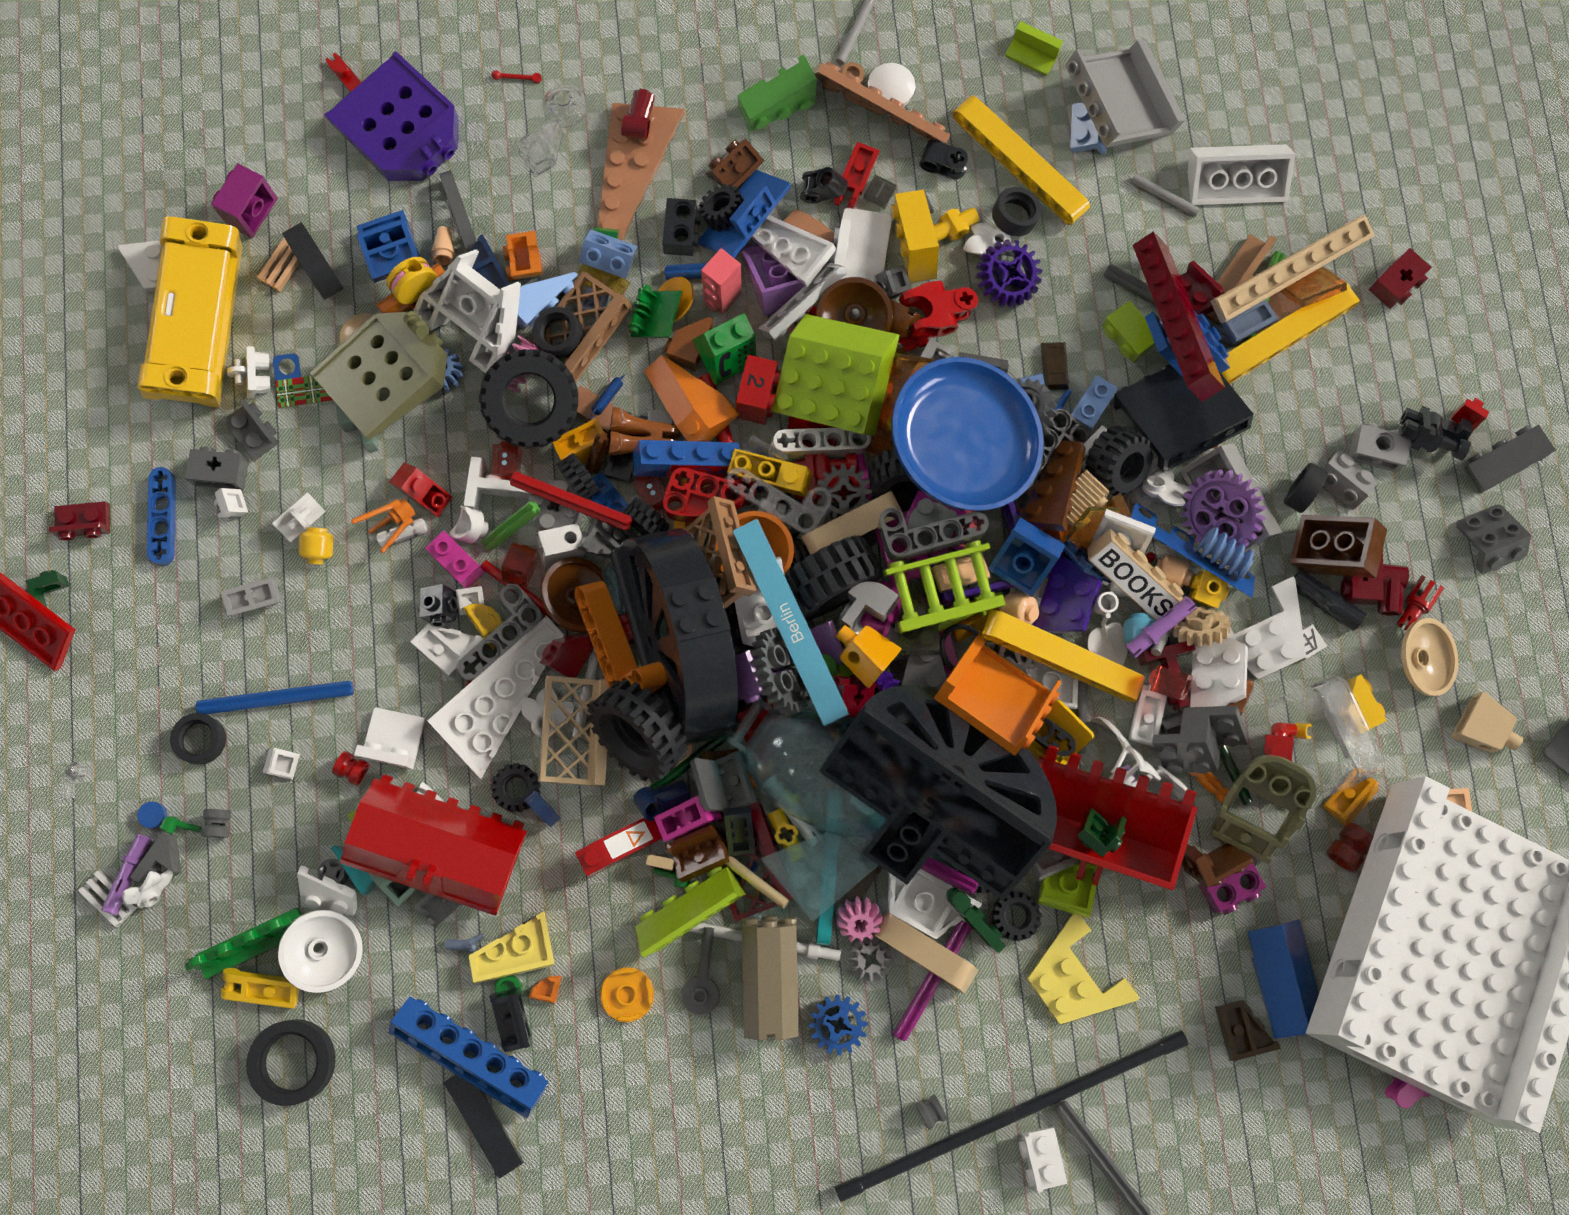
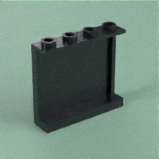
[1114,364,1254,473]

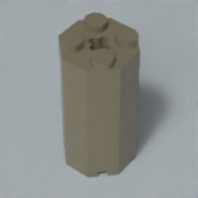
[742,915,799,1040]

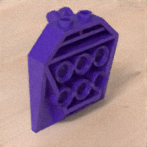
[324,51,459,181]

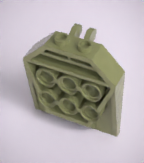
[310,311,448,440]

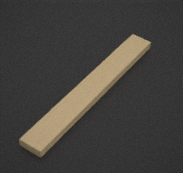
[1211,214,1375,323]

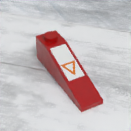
[575,807,674,878]

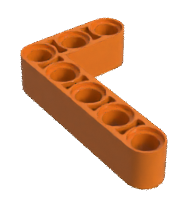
[575,581,667,693]

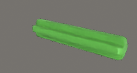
[481,501,540,551]

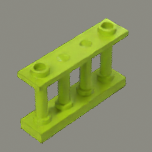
[883,540,1006,634]

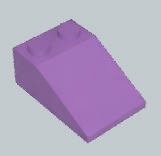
[741,243,805,316]

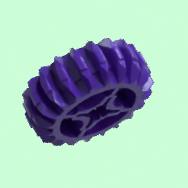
[975,239,1043,308]

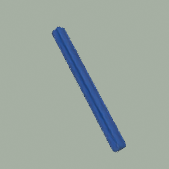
[196,681,354,715]

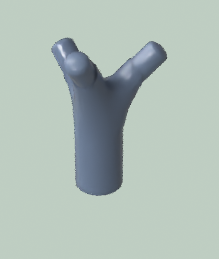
[445,933,484,954]

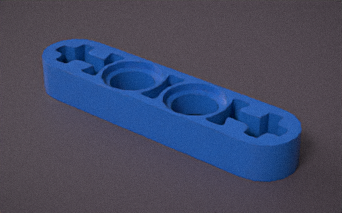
[147,467,176,566]

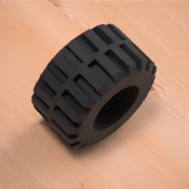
[1085,426,1154,496]
[868,447,922,512]

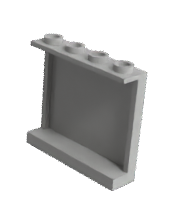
[1065,38,1185,148]

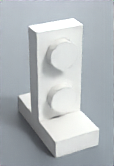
[464,456,531,511]

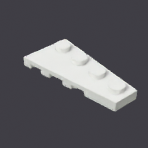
[751,215,836,287]

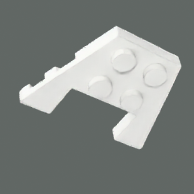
[1220,576,1306,679]

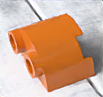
[503,230,543,281]

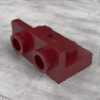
[1180,261,1225,315]
[49,501,110,541]

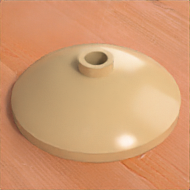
[1400,618,1458,696]

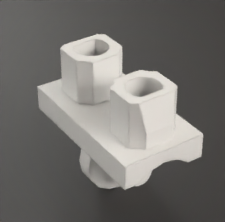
[227,346,270,398]
[272,492,326,542]

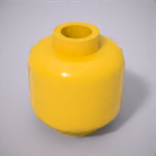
[299,527,334,564]

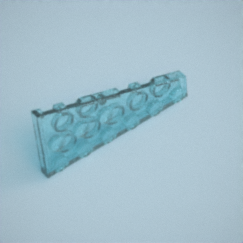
[760,812,885,922]

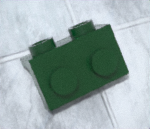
[1077,808,1127,857]

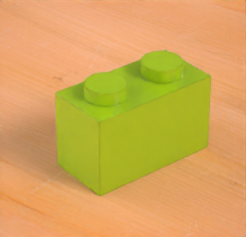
[1102,300,1156,363]

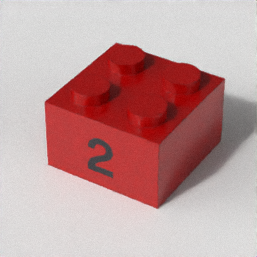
[736,355,781,425]

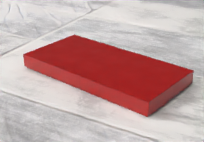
[0,572,76,671]

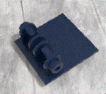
[1055,538,1112,588]

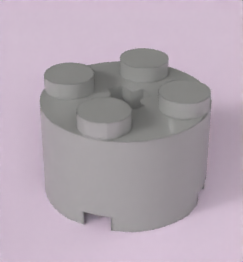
[529,480,583,531]

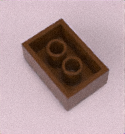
[1290,515,1387,578]

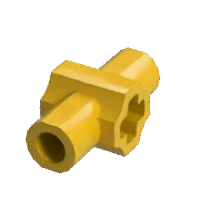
[934,207,980,241]
[767,808,806,863]

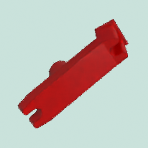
[325,53,362,92]

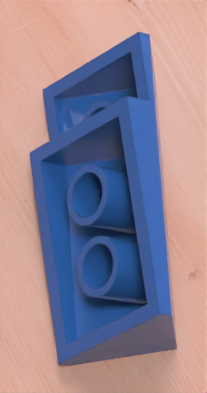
[1247,919,1319,1039]

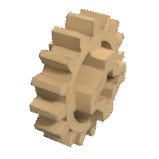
[1172,606,1231,647]

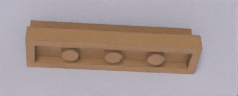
[1204,234,1277,324]

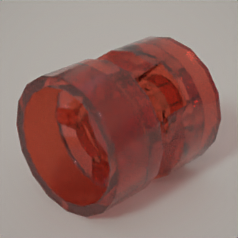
[1326,822,1374,873]

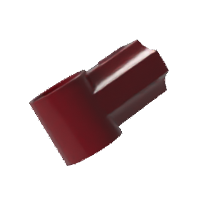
[621,88,655,141]
[1377,563,1409,616]

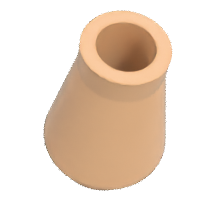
[430,226,455,265]

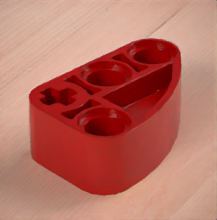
[663,467,744,523]

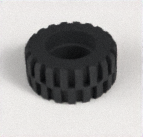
[479,349,578,449]
[784,535,883,621]

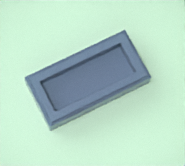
[1221,299,1278,344]

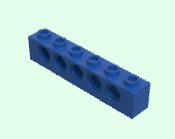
[388,996,549,1119]

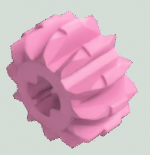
[836,896,882,944]

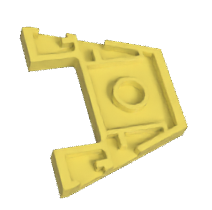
[1026,914,1140,1024]

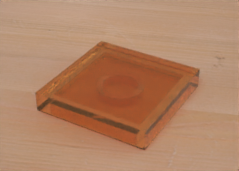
[1280,266,1347,308]

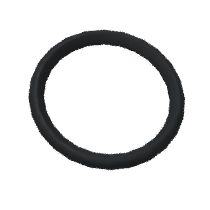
[939,624,987,671]

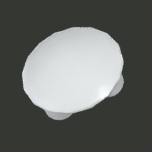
[868,63,915,107]

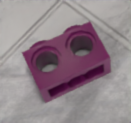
[1198,863,1267,915]

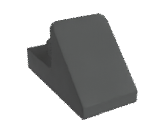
[130,831,182,883]

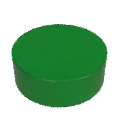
[494,975,523,993]

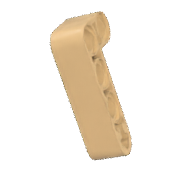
[801,491,903,554]
[873,911,979,994]

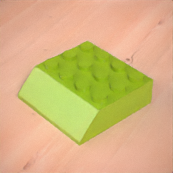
[772,314,900,436]

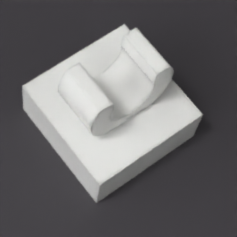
[214,488,248,518]

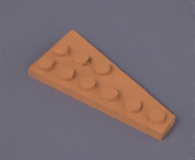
[812,62,950,144]
[598,103,685,241]

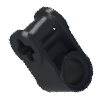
[919,140,968,179]
[800,167,848,204]

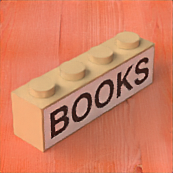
[1087,528,1184,621]

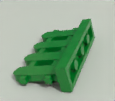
[185,908,302,979]

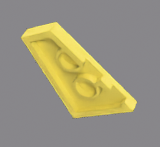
[469,911,555,984]

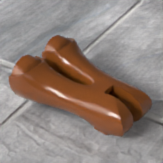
[608,407,681,455]

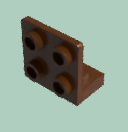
[1181,843,1254,888]

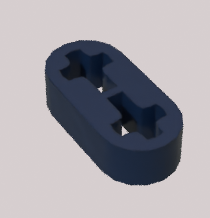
[525,790,561,827]

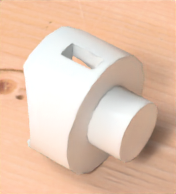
[449,505,489,544]

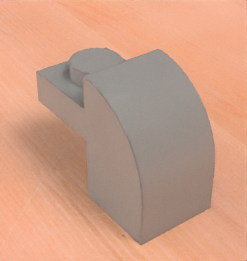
[841,581,899,630]

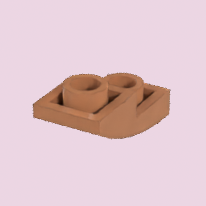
[784,209,834,243]

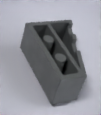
[1465,425,1556,493]

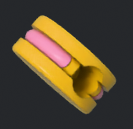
[386,257,437,304]

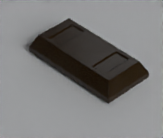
[1041,342,1069,390]

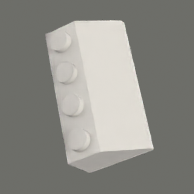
[1187,144,1295,205]

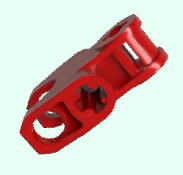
[899,281,978,338]

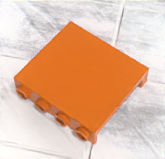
[934,627,1061,756]

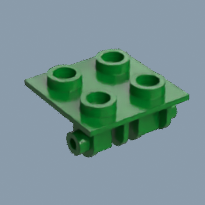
[627,284,683,338]

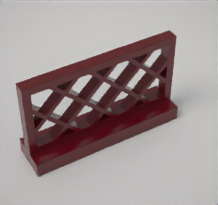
[707,798,797,922]

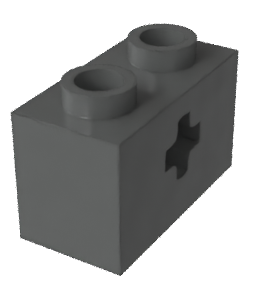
[185,447,249,490]

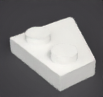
[411,623,483,677]
[297,866,357,916]

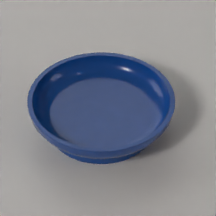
[891,357,1044,512]

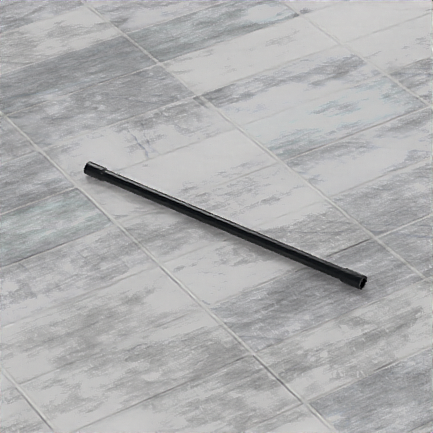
[834,1030,1189,1202]

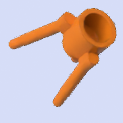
[351,498,416,553]

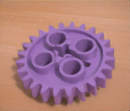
[1180,469,1266,547]

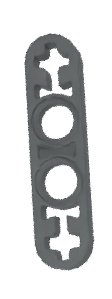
[439,170,477,253]

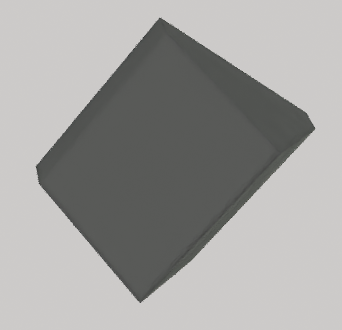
[1160,711,1183,734]

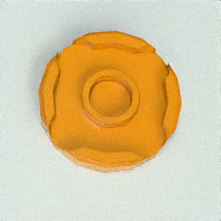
[600,967,654,1022]

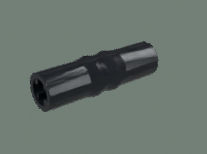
[1294,569,1366,631]

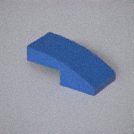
[590,472,628,513]

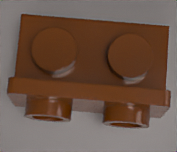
[705,138,765,188]

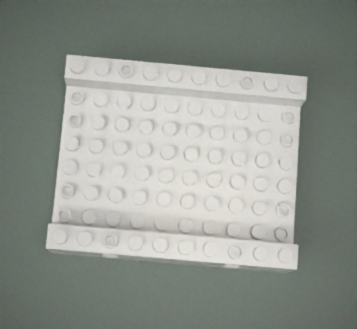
[1306,776,1569,1133]

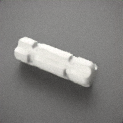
[376,518,428,547]

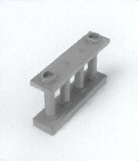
[758,263,860,349]

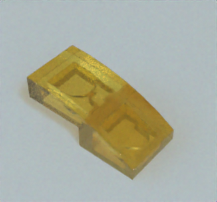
[575,264,631,301]

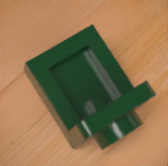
[25,570,69,607]

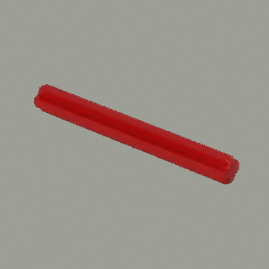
[510,472,632,531]

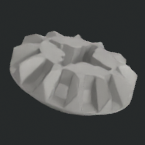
[849,938,892,981]

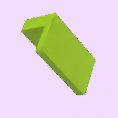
[1005,21,1063,76]

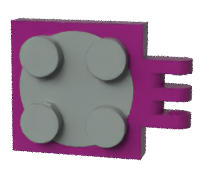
[905,490,973,557]

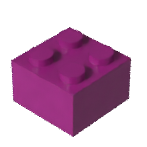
[211,163,278,238]

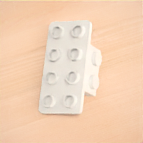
[830,208,892,283]

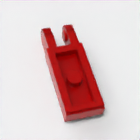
[834,142,880,209]

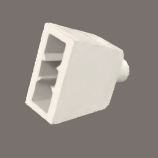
[537,524,587,570]

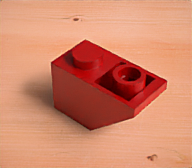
[389,462,453,517]

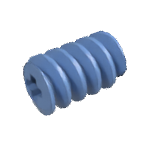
[1195,527,1254,581]

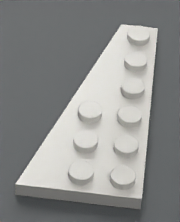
[427,616,564,779]

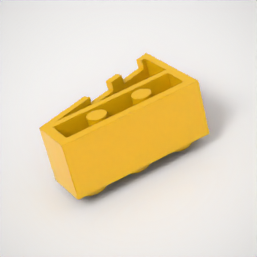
[891,189,939,283]

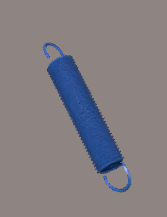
[590,374,625,419]

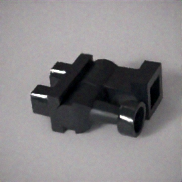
[1400,406,1472,461]

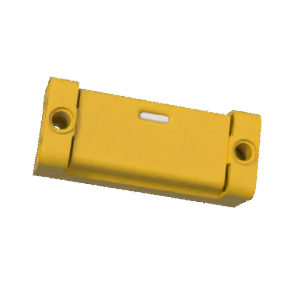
[137,216,243,408]

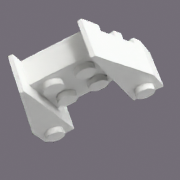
[413,250,521,373]

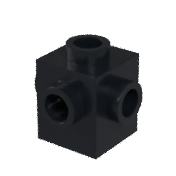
[418,584,458,627]

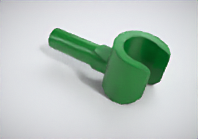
[160,816,201,834]
[653,867,690,887]

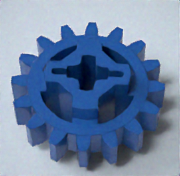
[809,994,868,1055]

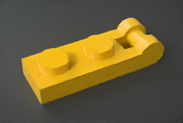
[221,968,299,1009]

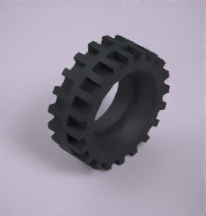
[587,679,688,782]

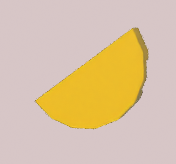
[462,604,503,651]

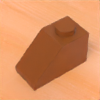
[664,317,714,372]

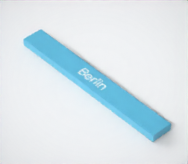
[733,519,850,726]

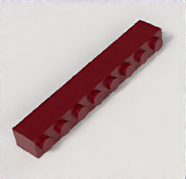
[1132,231,1225,402]

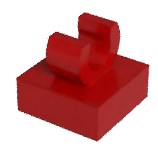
[1451,397,1489,432]

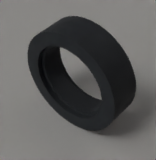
[282,222,344,300]
[246,1019,336,1106]

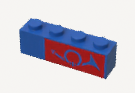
[633,440,740,478]

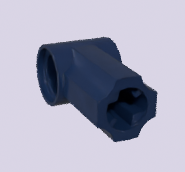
[633,779,690,821]

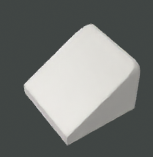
[263,748,300,780]

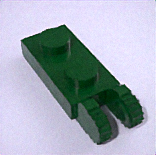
[946,887,1006,953]

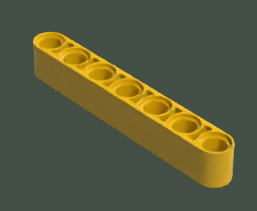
[952,95,1090,225]
[1219,281,1360,384]
[981,610,1145,702]

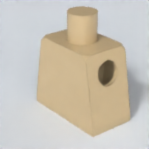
[1451,692,1523,753]

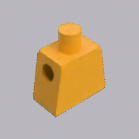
[835,625,902,688]

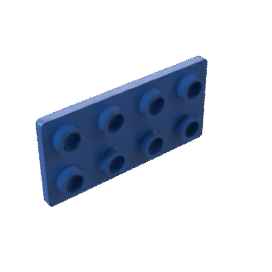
[699,170,791,258]

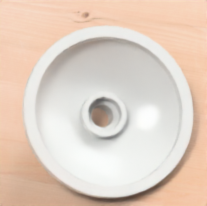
[278,910,363,993]

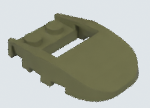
[1211,755,1317,864]

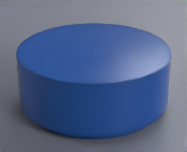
[137,801,167,829]

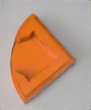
[528,976,562,1003]

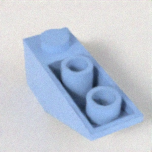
[517,272,578,330]

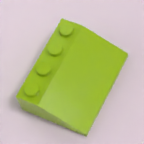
[635,866,746,958]

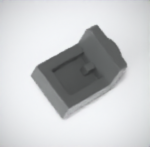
[875,265,912,297]

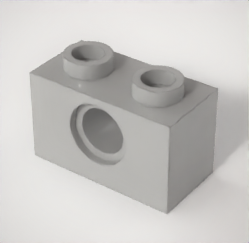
[1349,424,1411,472]

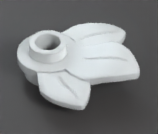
[963,223,1011,262]
[1142,471,1191,506]
[521,688,574,738]
[122,870,173,908]

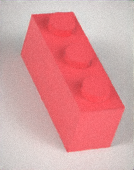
[701,248,742,315]

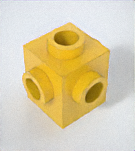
[1188,570,1229,609]

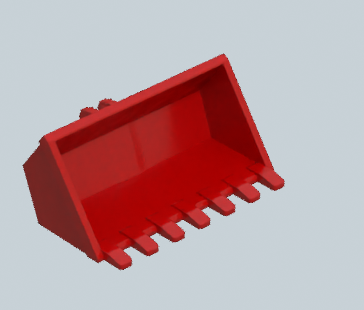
[1038,745,1198,891]
[340,775,527,916]

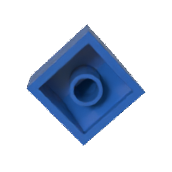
[988,517,1065,597]

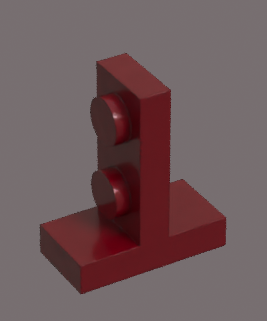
[1138,641,1196,711]

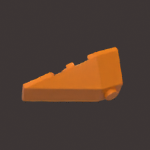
[644,355,739,442]

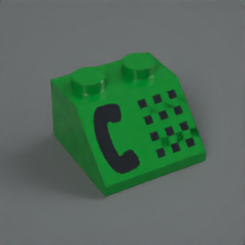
[692,313,756,385]

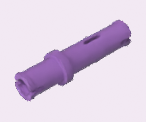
[1125,596,1197,659]
[101,834,152,916]

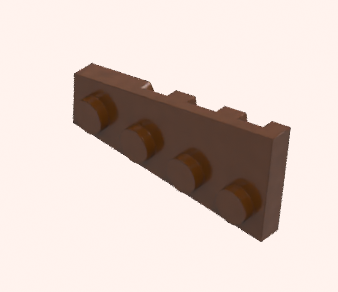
[1018,440,1086,532]

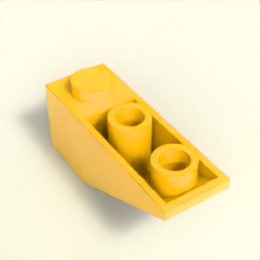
[727,448,813,497]

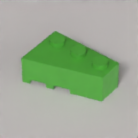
[738,54,817,131]

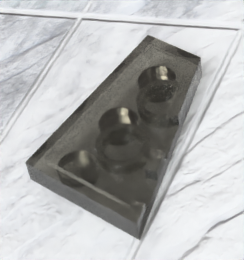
[890,578,940,655]

